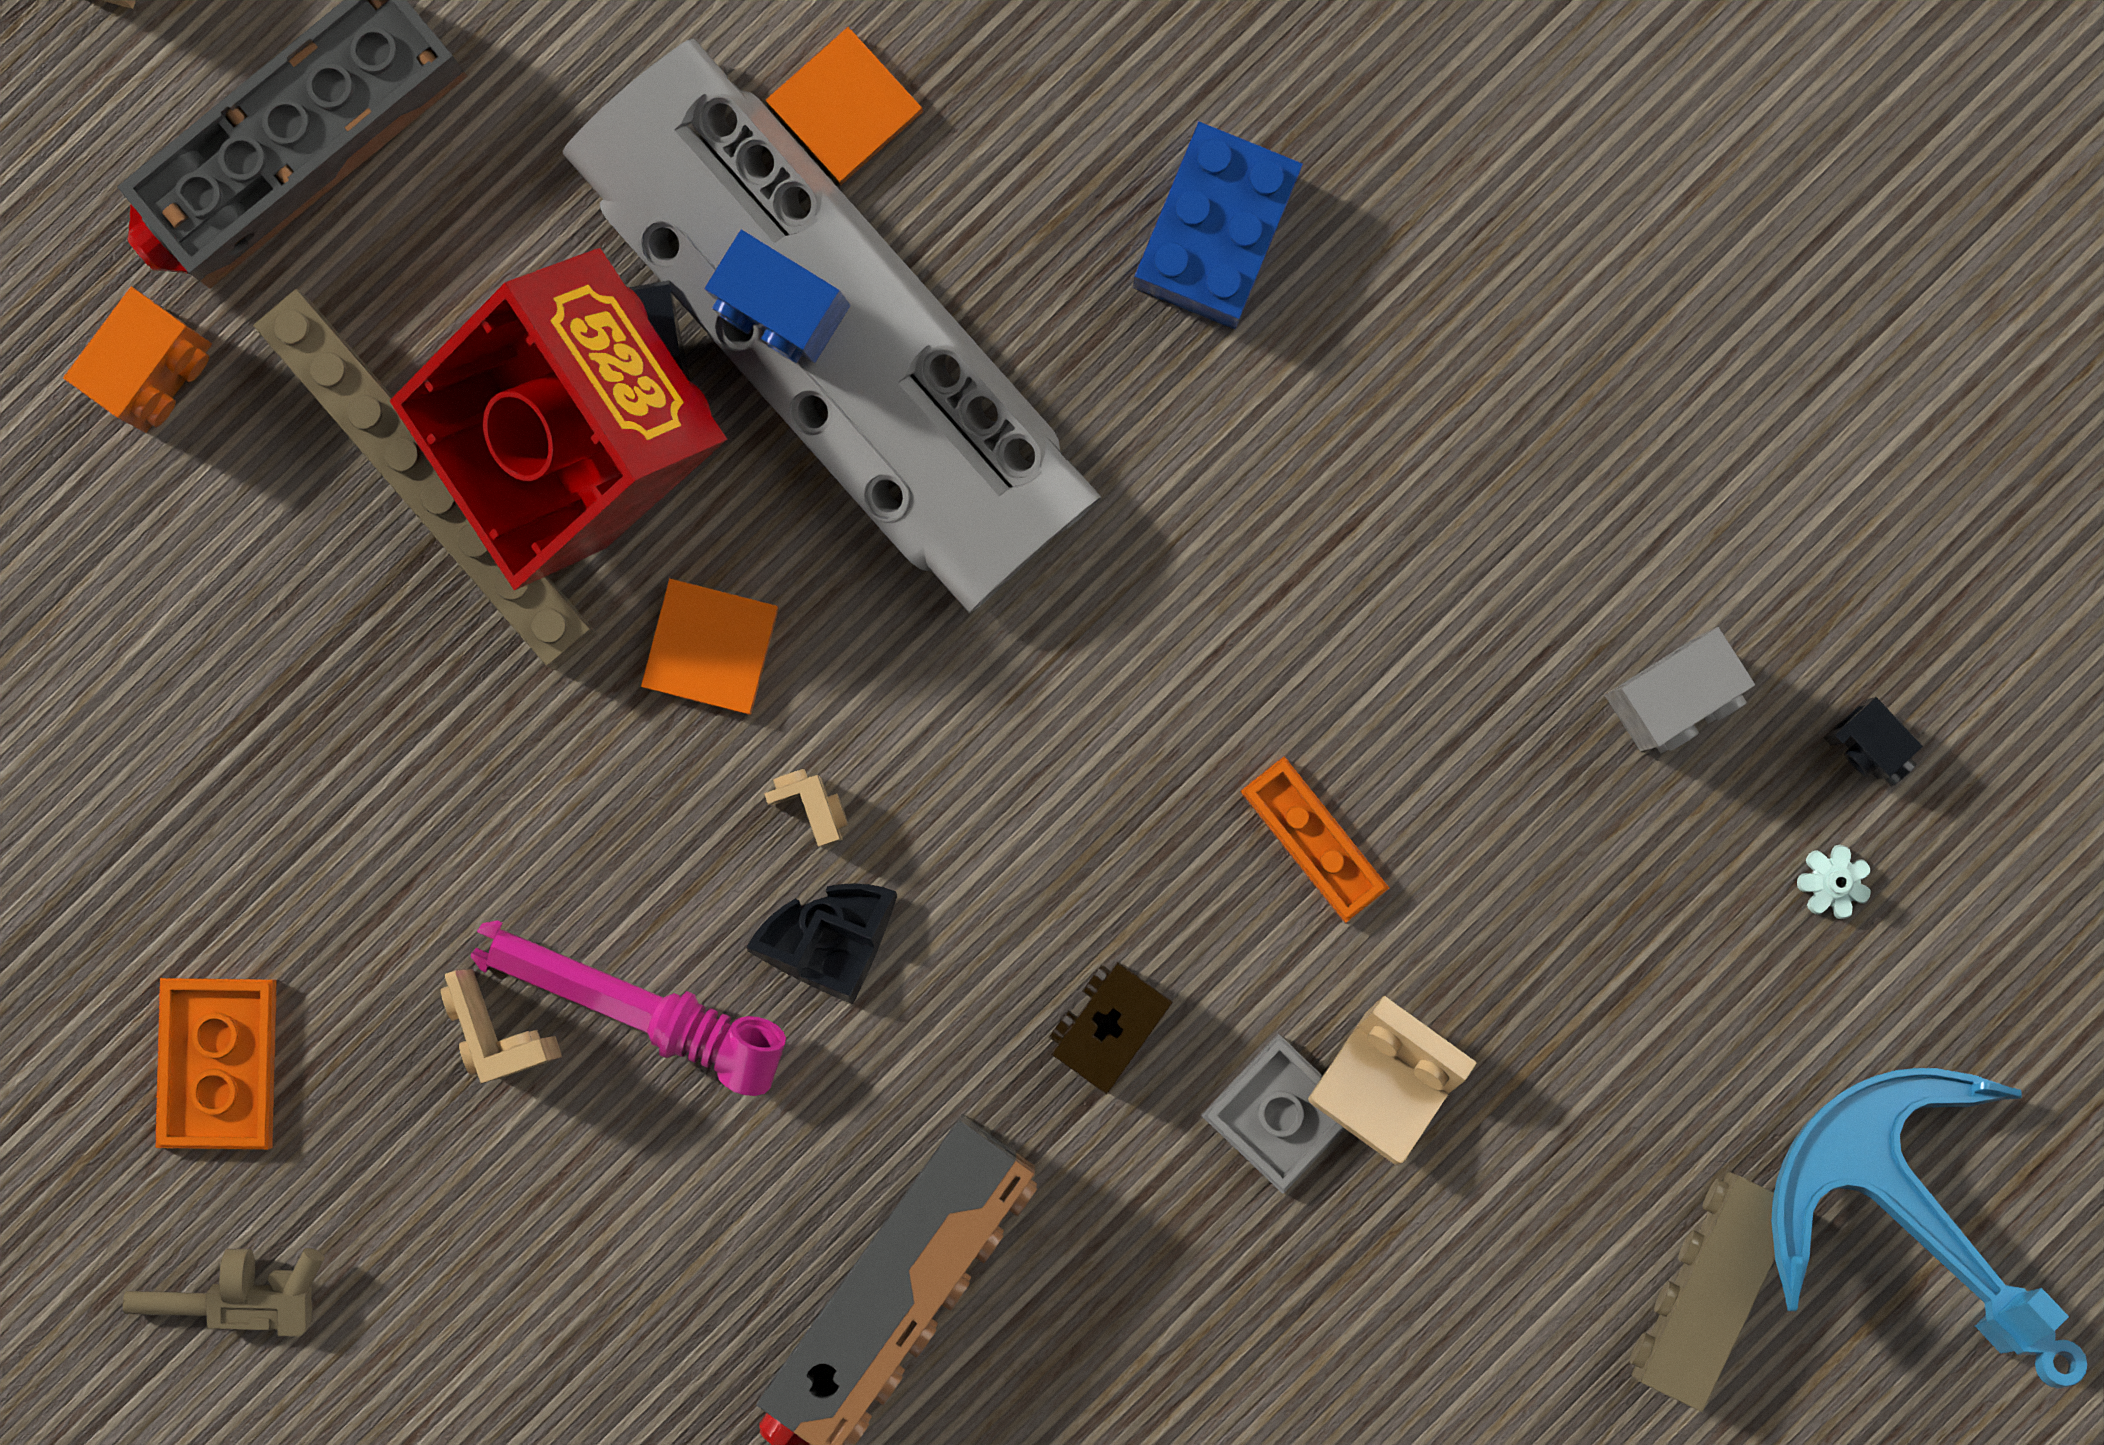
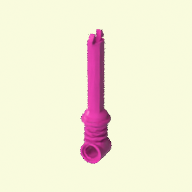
[471,920,786,1096]

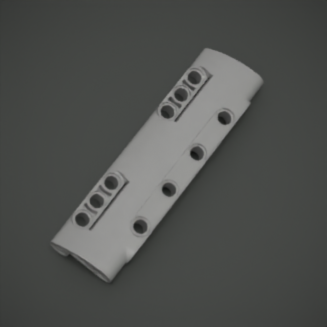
[563,39,1101,614]

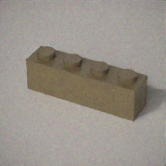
[1630,1171,1775,1412]

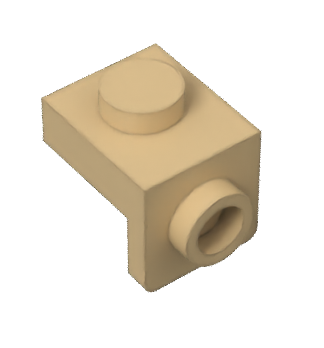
[764,769,848,847]

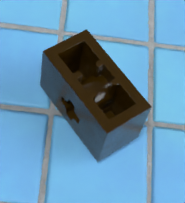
[1049,962,1173,1095]

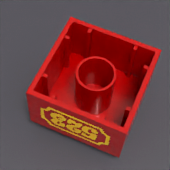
[390,248,728,591]

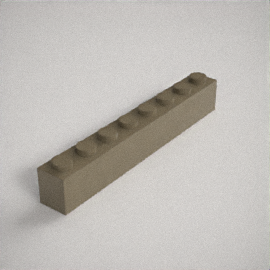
[253,289,598,671]

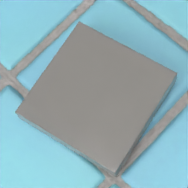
[1201,1034,1345,1194]

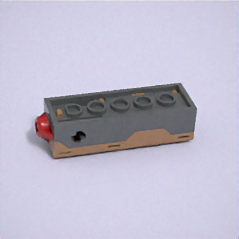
[117,0,467,289]
[756,1114,1037,1445]

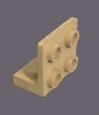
[441,969,562,1083]
[1308,996,1477,1165]

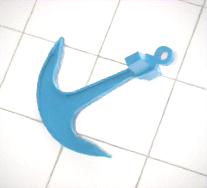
[1771,1068,2087,1389]

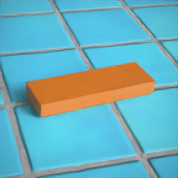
[1240,756,1389,923]

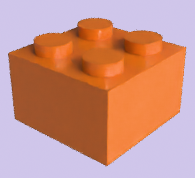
[63,286,212,433]

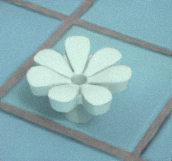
[1797,845,1871,919]

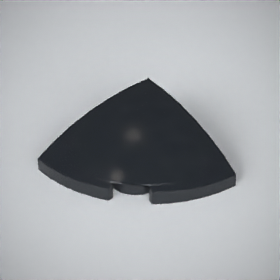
[746,883,897,1004]

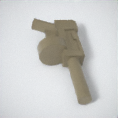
[123,1248,325,1336]

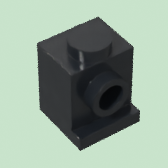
[1823,697,1923,787]

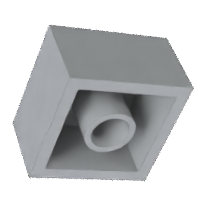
[1604,627,1755,754]

